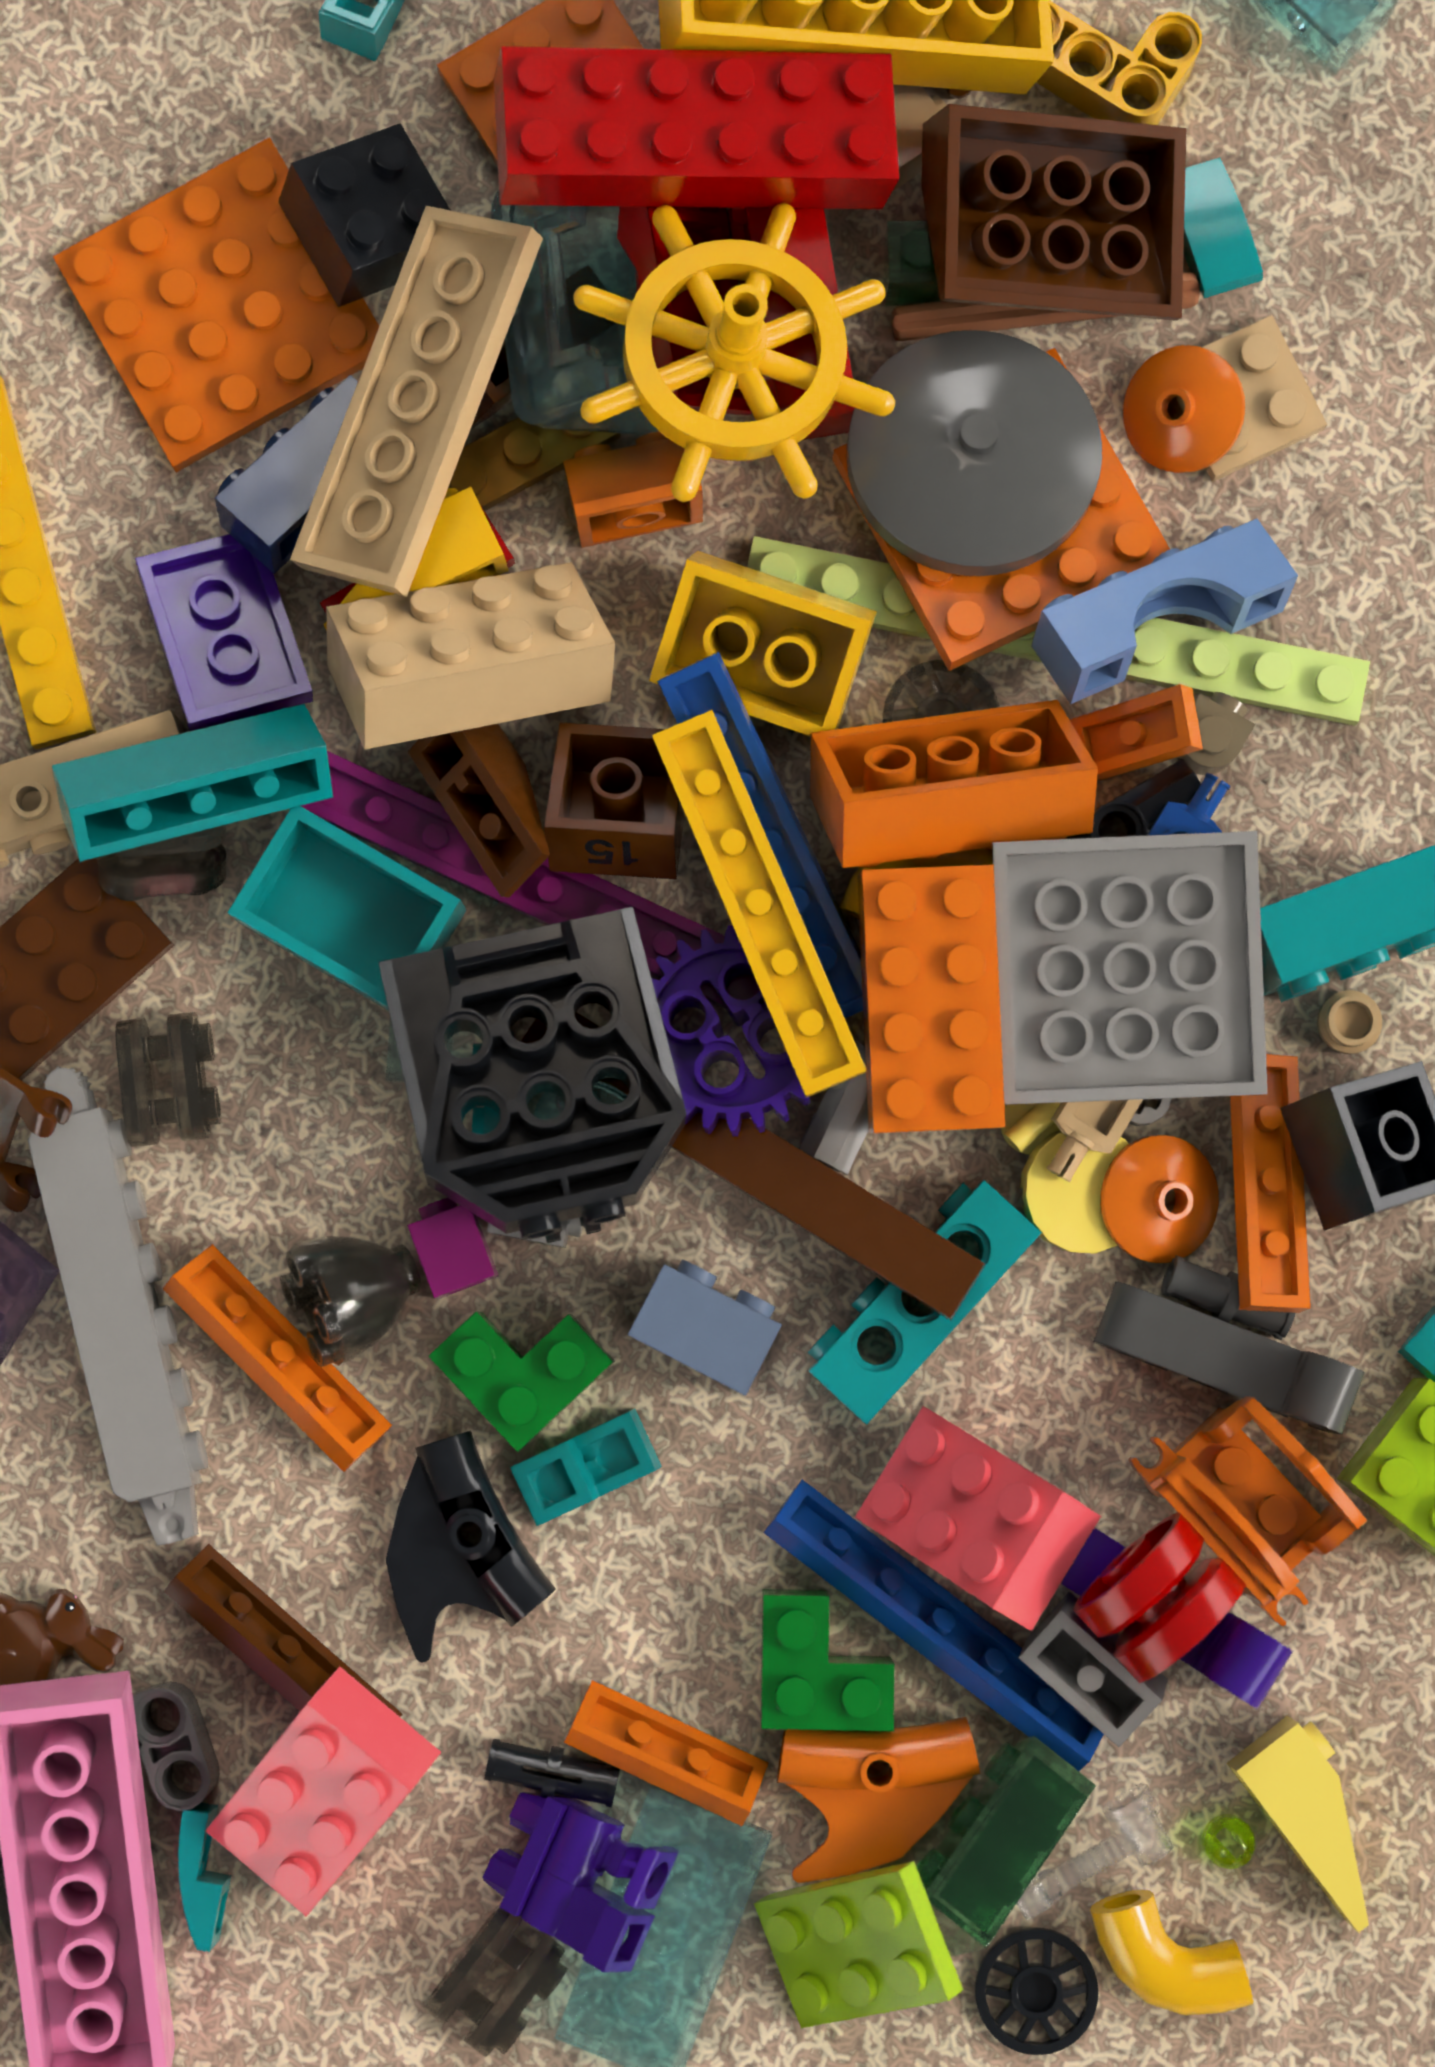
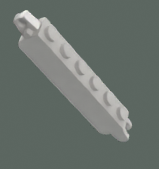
[28,1066,208,1546]

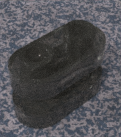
[97,825,227,901]
[115,1012,221,1147]
[423,1901,568,2057]

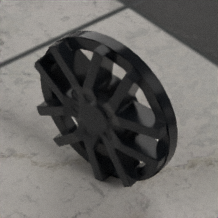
[975,1927,1098,2055]

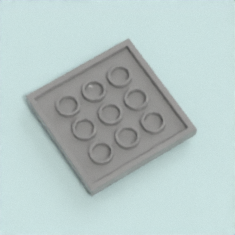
[992,831,1268,1105]

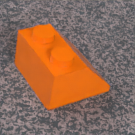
[563,431,703,548]

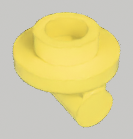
[1001,1103,1060,1155]

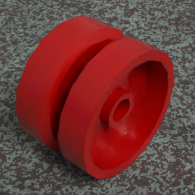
[1072,1512,1246,1683]

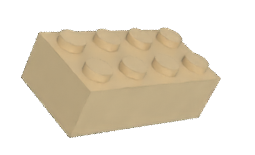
[326,562,615,750]

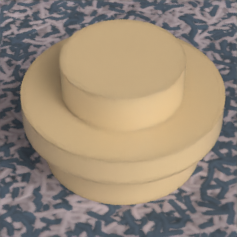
[1317,990,1382,1054]

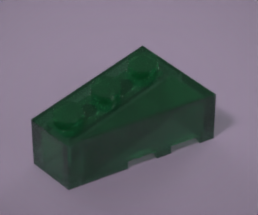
[916,1736,1096,1957]

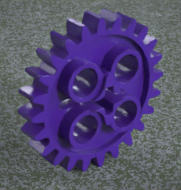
[652,925,811,1136]

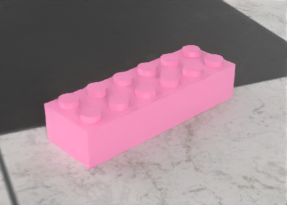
[0,1671,175,2067]

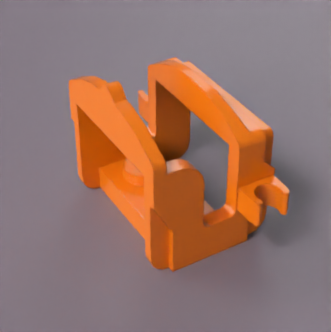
[1128,1396,1367,1626]

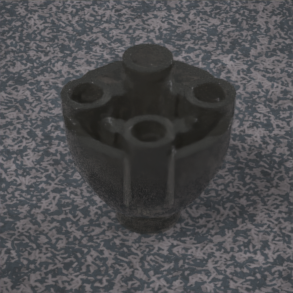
[280,1236,422,1368]

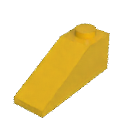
[324,487,509,631]

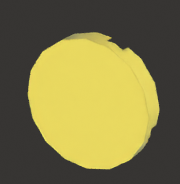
[1020,1130,1129,1254]

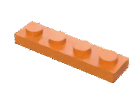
[1230,1054,1311,1313]
[163,1244,392,1472]

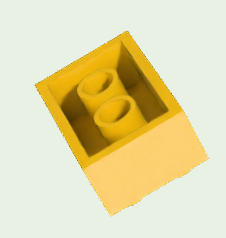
[649,550,877,736]

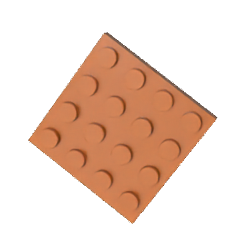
[53,137,379,473]
[832,348,1170,671]

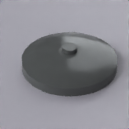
[846,330,1102,576]

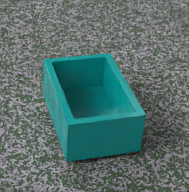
[227,806,467,1011]
[1260,845,1435,1003]

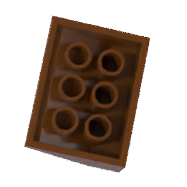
[921,104,1186,321]

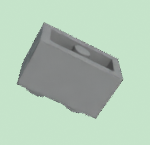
[1018,1592,1168,1747]

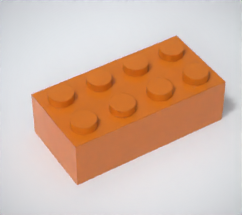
[810,700,1098,868]
[857,864,1006,1133]

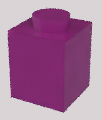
[407,1197,499,1299]

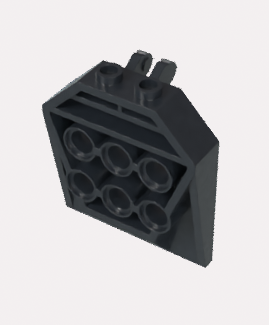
[378,907,686,1243]

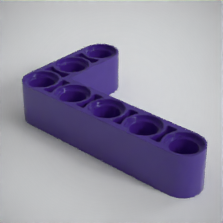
[1061,1528,1293,1710]

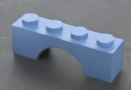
[1031,519,1298,704]

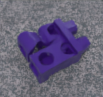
[483,1792,679,1973]

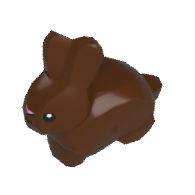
[0,1589,124,1685]

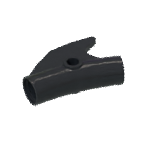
[386,1430,556,1663]

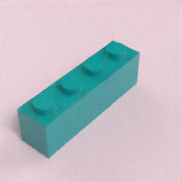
[51,703,333,861]

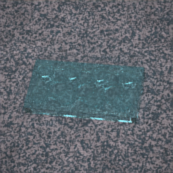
[555,1784,772,2067]

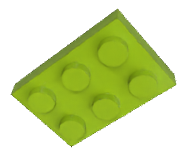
[754,1861,963,2028]

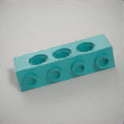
[807,1180,1042,1425]

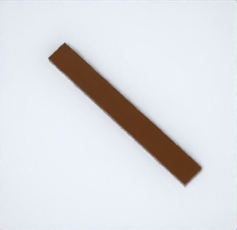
[520,1012,985,1321]

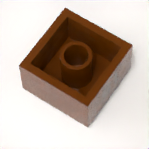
[544,723,685,880]

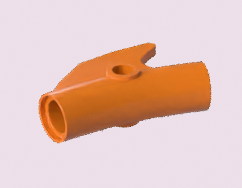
[777,1716,981,1883]

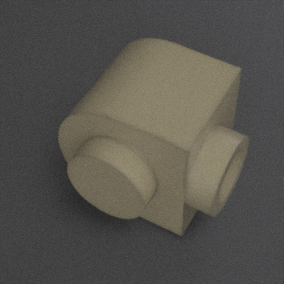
[1177,692,1255,775]

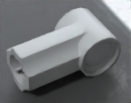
[799,1041,869,1175]

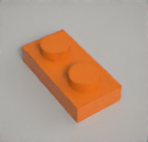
[1069,684,1203,782]

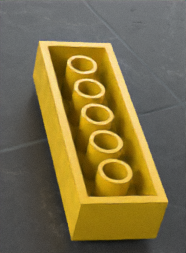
[658,0,1054,95]

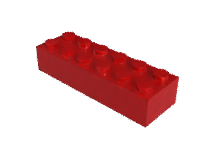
[494,46,899,209]

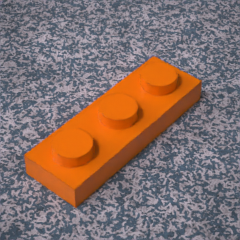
[564,1680,769,1826]

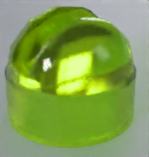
[1202,1814,1256,1869]

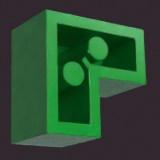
[428,1311,615,1452]
[760,1589,895,1731]

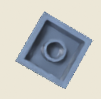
[628,1259,782,1396]

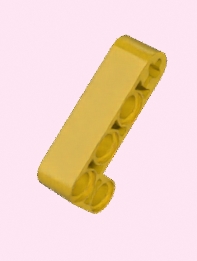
[1036,1,1202,125]

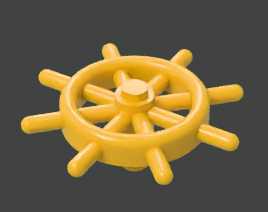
[573,203,895,502]

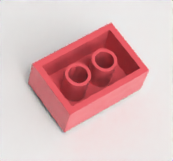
[855,1406,1101,1631]
[206,1667,441,1917]

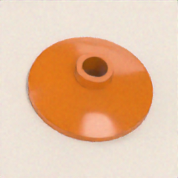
[1123,345,1245,473]
[1101,1135,1219,1263]

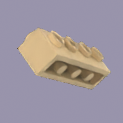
[0,709,185,869]

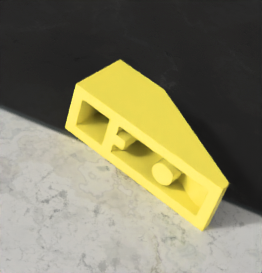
[1227,1716,1369,1933]

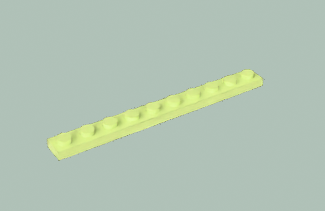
[747,536,1370,726]

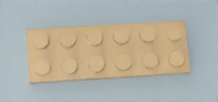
[290,206,543,597]

